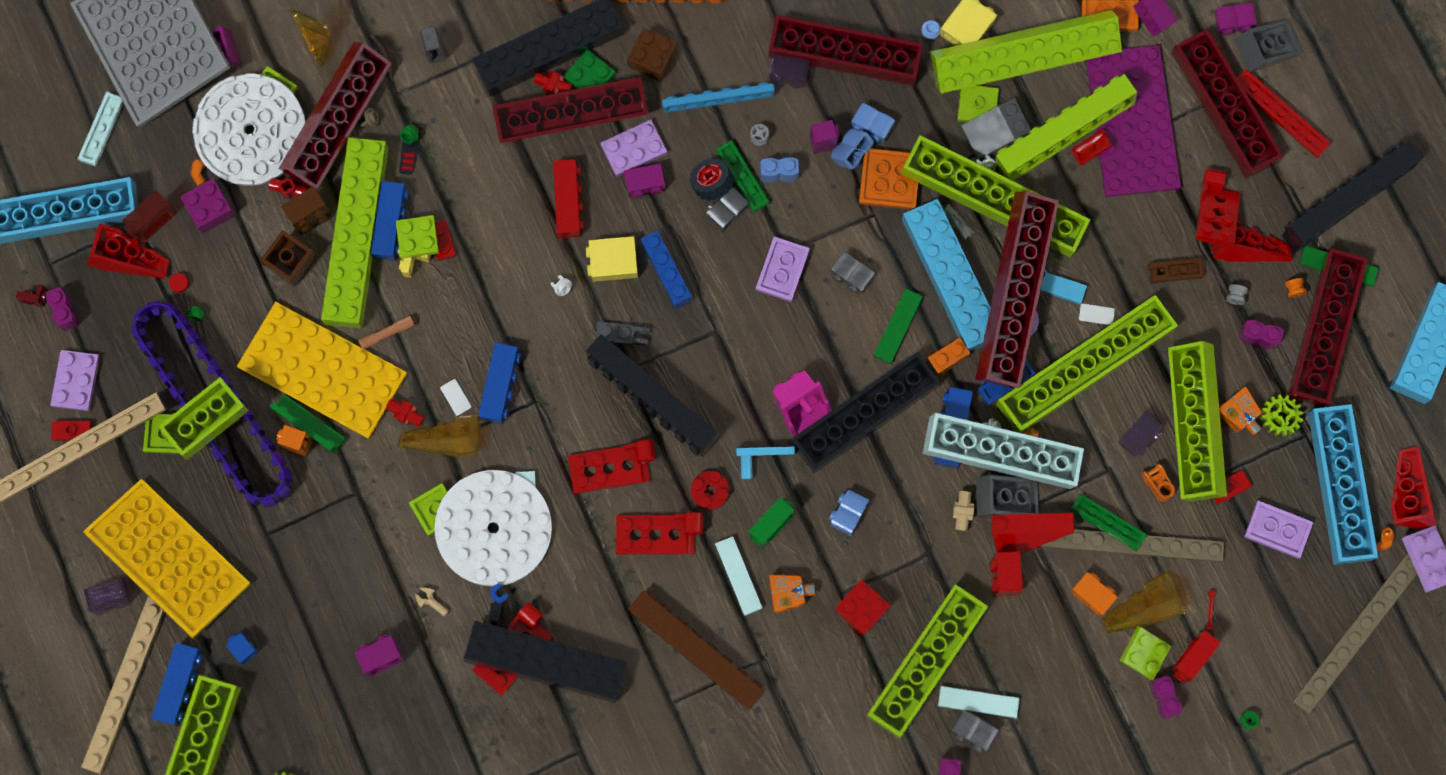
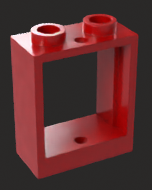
[1170,631,1220,684]

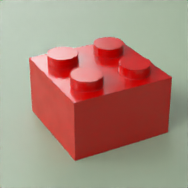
[989,552,1023,597]
[834,580,891,637]

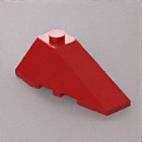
[1211,215,1292,262]
[87,223,169,279]
[1391,447,1437,529]
[992,513,1075,555]

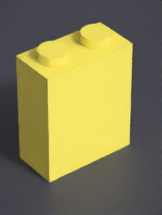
[939,0,997,46]
[586,236,638,282]

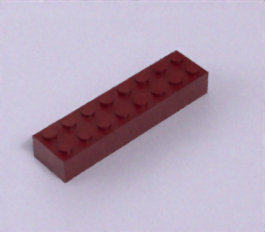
[768,15,923,86]
[1171,29,1283,179]
[278,42,392,190]
[492,77,648,143]
[1288,248,1368,408]

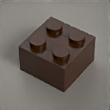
[627,28,677,82]
[281,186,331,235]
[260,230,317,287]

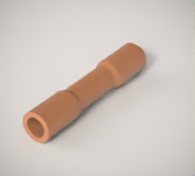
[358,315,415,349]

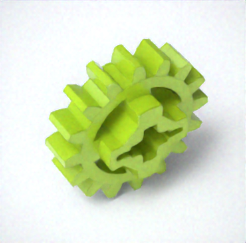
[1260,394,1304,437]

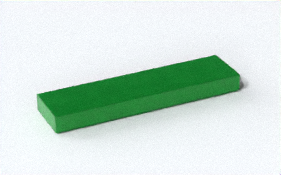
[716,140,770,213]
[1299,246,1379,287]
[873,289,923,365]
[1070,494,1148,552]

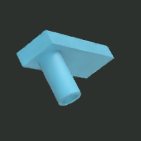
[1040,270,1087,305]
[736,447,795,479]

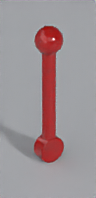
[1205,590,1216,631]

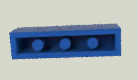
[370,181,409,261]
[641,230,692,310]
[478,343,521,424]
[932,387,973,469]
[151,643,203,726]

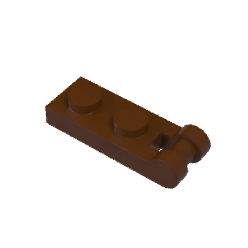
[1148,258,1204,284]

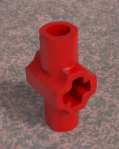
[534,72,573,94]
[268,178,308,199]
[385,398,425,427]

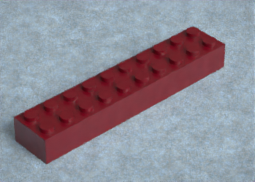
[975,191,1059,388]

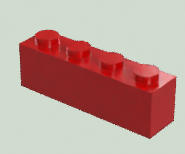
[553,159,584,239]

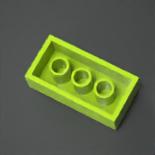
[158,377,249,460]

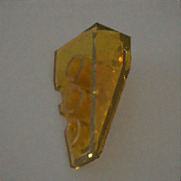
[290,9,332,68]
[397,414,481,457]
[1102,572,1186,634]

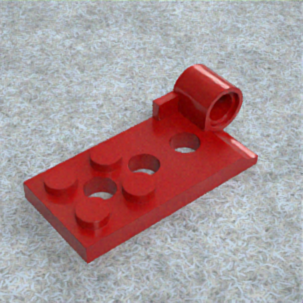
[1195,168,1240,248]
[568,440,656,494]
[616,513,704,555]
[472,602,553,696]

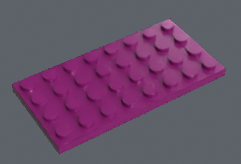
[1085,45,1181,197]

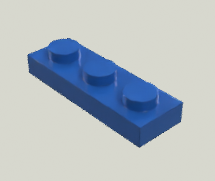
[977,360,1036,406]

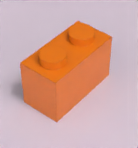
[926,338,970,378]
[277,425,313,457]
[1070,572,1118,617]

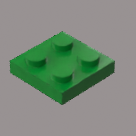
[563,49,616,89]

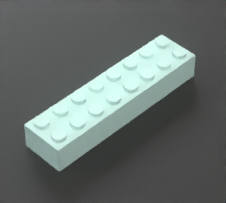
[922,413,1084,489]

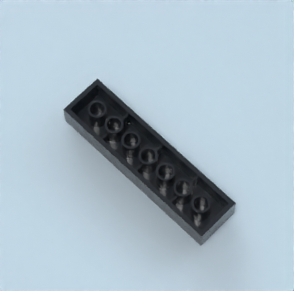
[472,0,624,97]
[1281,140,1424,253]
[586,334,718,457]
[792,352,940,474]
[464,621,627,703]

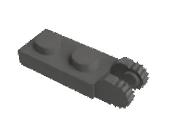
[595,321,650,346]

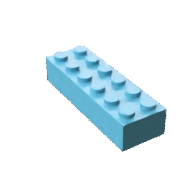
[1389,282,1446,404]

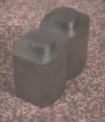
[420,26,446,63]
[706,187,749,232]
[831,252,875,294]
[951,710,998,753]

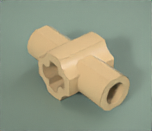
[953,491,974,531]

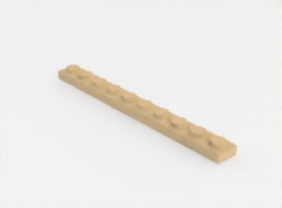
[0,393,167,504]
[81,596,164,774]

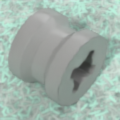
[750,124,769,146]
[1226,284,1248,305]

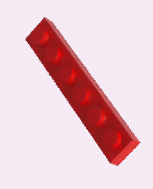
[1237,69,1331,158]

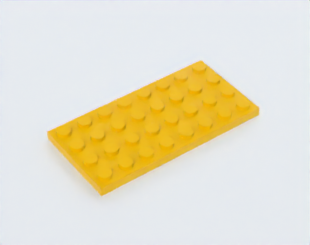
[236,302,408,439]
[83,479,251,639]

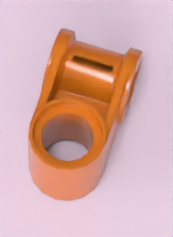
[1141,463,1175,502]

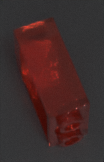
[122,190,177,244]

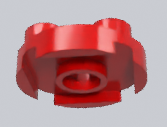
[691,471,729,510]

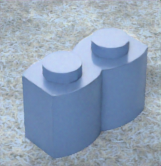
[851,103,895,143]
[831,128,873,169]
[760,157,799,183]
[829,490,869,536]

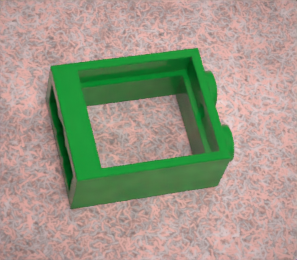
[748,497,795,550]

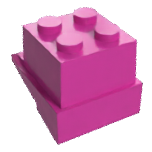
[772,370,832,437]

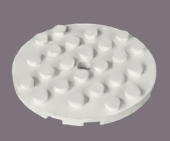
[193,74,306,186]
[435,470,552,587]

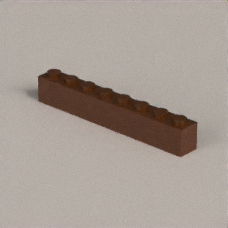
[628,591,764,711]

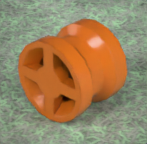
[1285,278,1307,298]

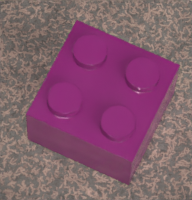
[180,179,236,234]
[355,634,406,677]

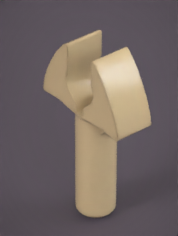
[415,588,448,616]

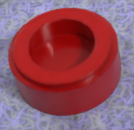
[169,273,189,293]

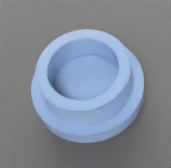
[922,21,941,39]

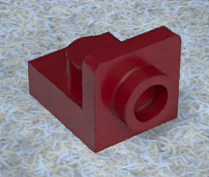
[16,284,48,307]

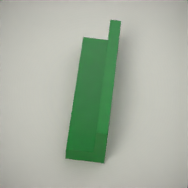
[269,394,346,455]

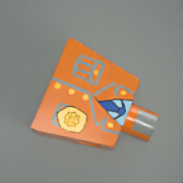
[1219,387,1262,435]
[769,575,815,614]

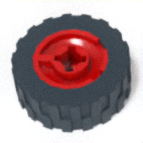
[690,158,734,201]

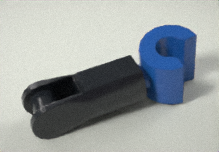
[488,584,509,627]

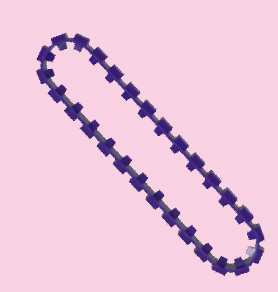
[131,301,293,508]

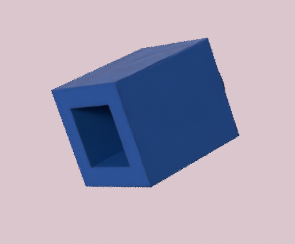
[225,632,259,665]

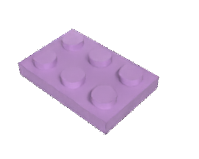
[600,120,667,177]
[756,237,810,302]
[50,350,100,412]
[1244,501,1313,559]
[1402,526,1446,593]

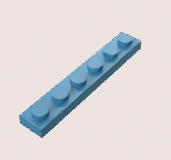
[662,82,774,113]

